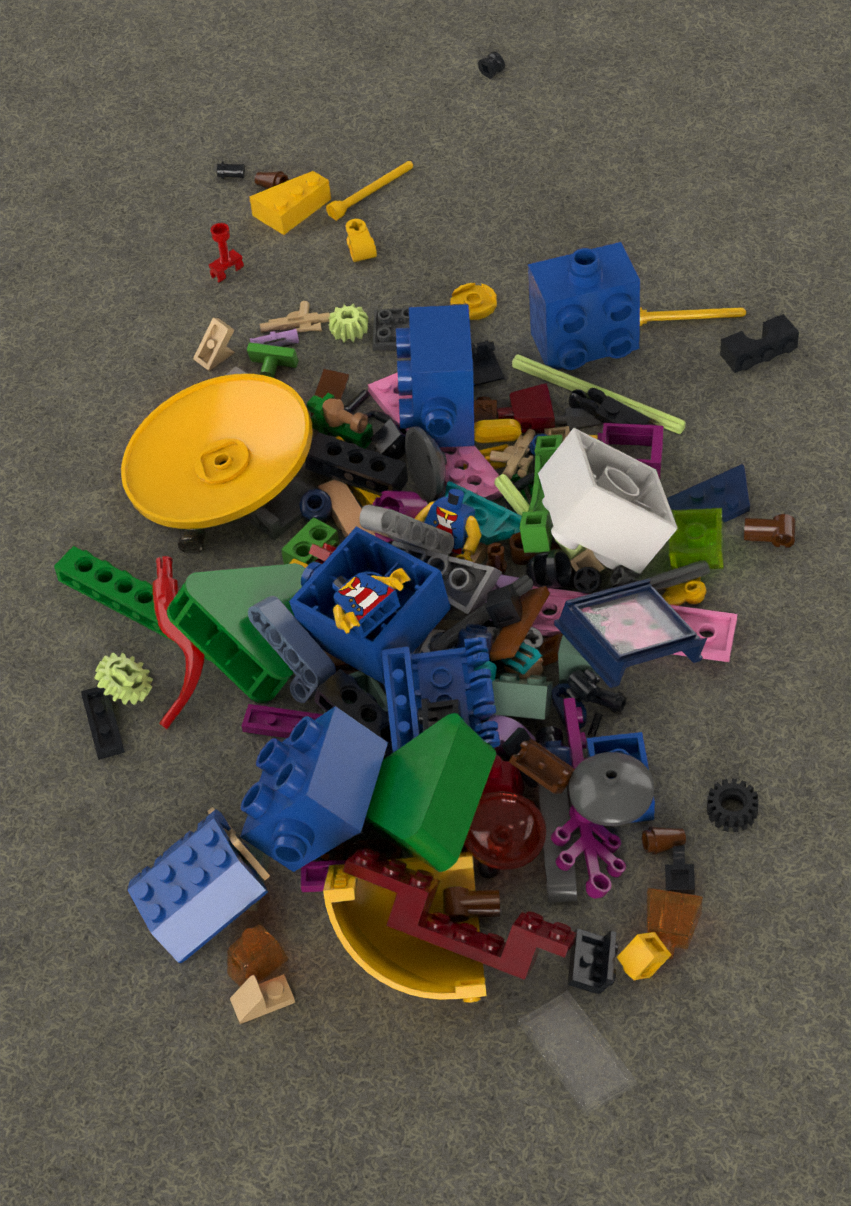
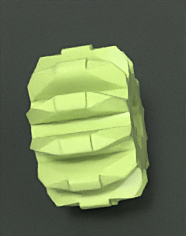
[329,303,369,343]

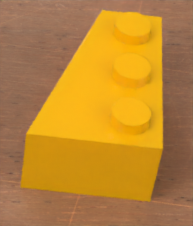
[249,171,331,235]

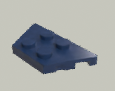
[667,464,750,531]

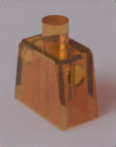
[647,888,703,959]
[227,924,289,987]

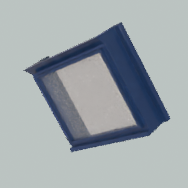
[554,578,707,688]

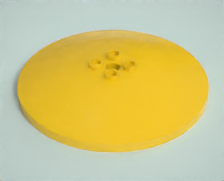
[121,374,313,529]

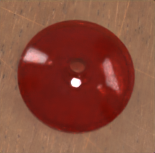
[464,791,547,870]

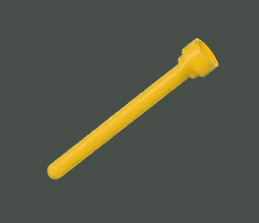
[326,161,413,221]
[640,307,746,326]

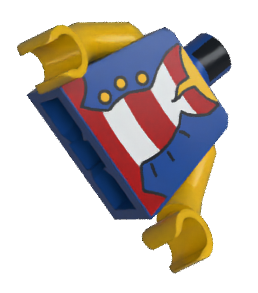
[400,489,481,562]
[332,568,411,639]

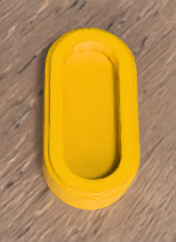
[474,419,521,443]

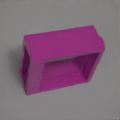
[597,423,664,479]

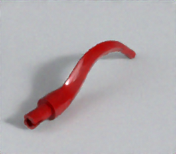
[152,556,205,729]

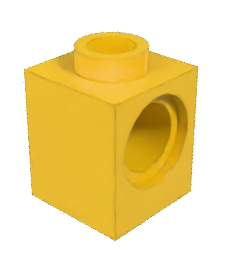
[617,932,671,980]

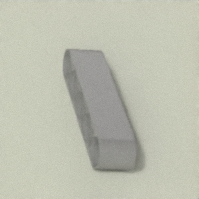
[359,505,454,555]

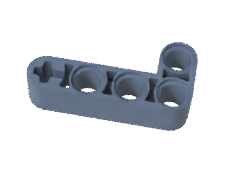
[248,596,336,703]

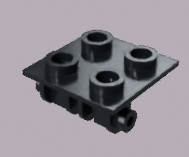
[471,340,504,386]

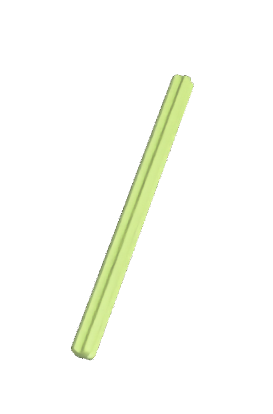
[512,354,686,434]

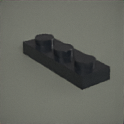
[81,687,125,760]

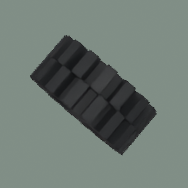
[707,778,759,832]

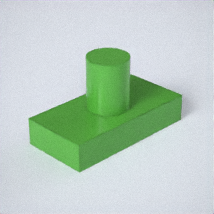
[247,342,299,378]

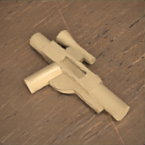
[260,301,330,333]
[490,429,536,479]

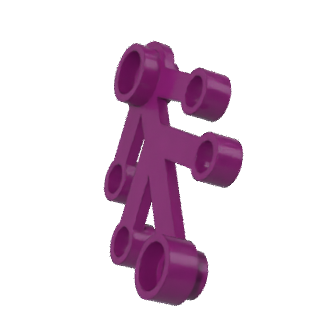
[551,805,626,899]

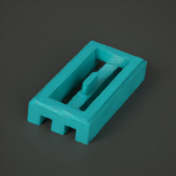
[498,642,541,675]

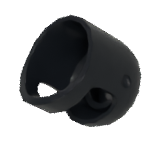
[526,549,573,589]

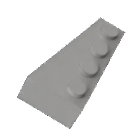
[391,541,502,614]

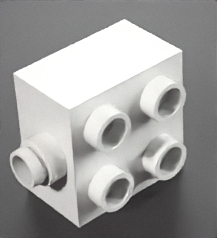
[538,428,678,574]

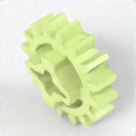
[94,653,153,705]

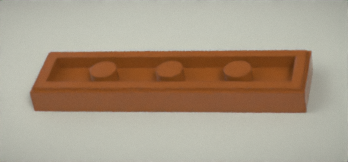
[490,586,550,661]

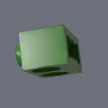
[281,517,339,565]

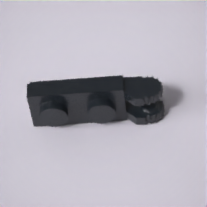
[579,387,650,425]

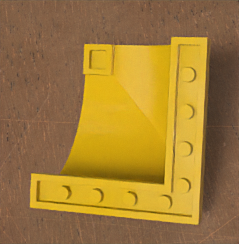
[323,852,487,1002]

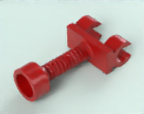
[209,223,244,283]

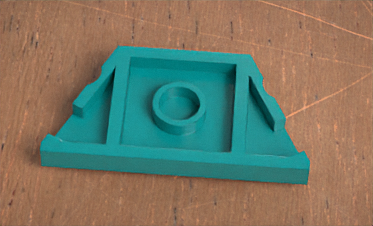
[445,481,522,545]

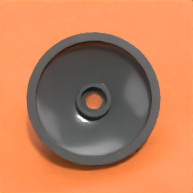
[405,426,447,501]
[569,752,654,826]

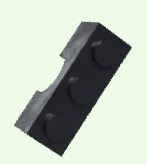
[720,314,799,373]

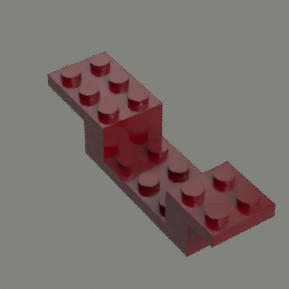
[342,849,577,980]

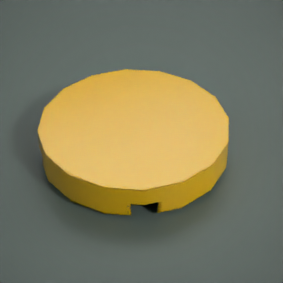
[450,283,497,320]

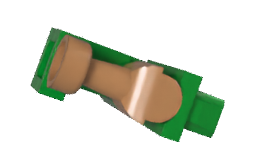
[306,393,374,449]

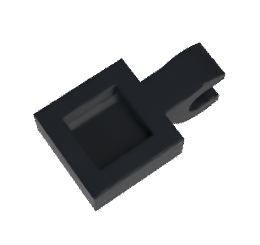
[665,846,695,895]

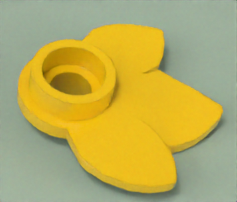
[662,577,706,606]

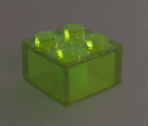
[669,508,724,570]

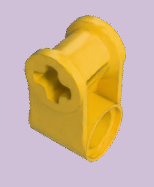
[346,219,377,262]

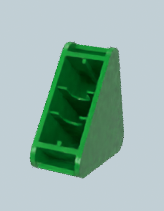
[167,563,305,704]
[364,713,496,872]

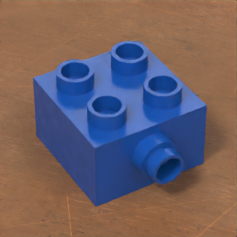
[528,242,640,370]
[396,305,474,447]
[289,526,451,685]
[240,706,388,872]

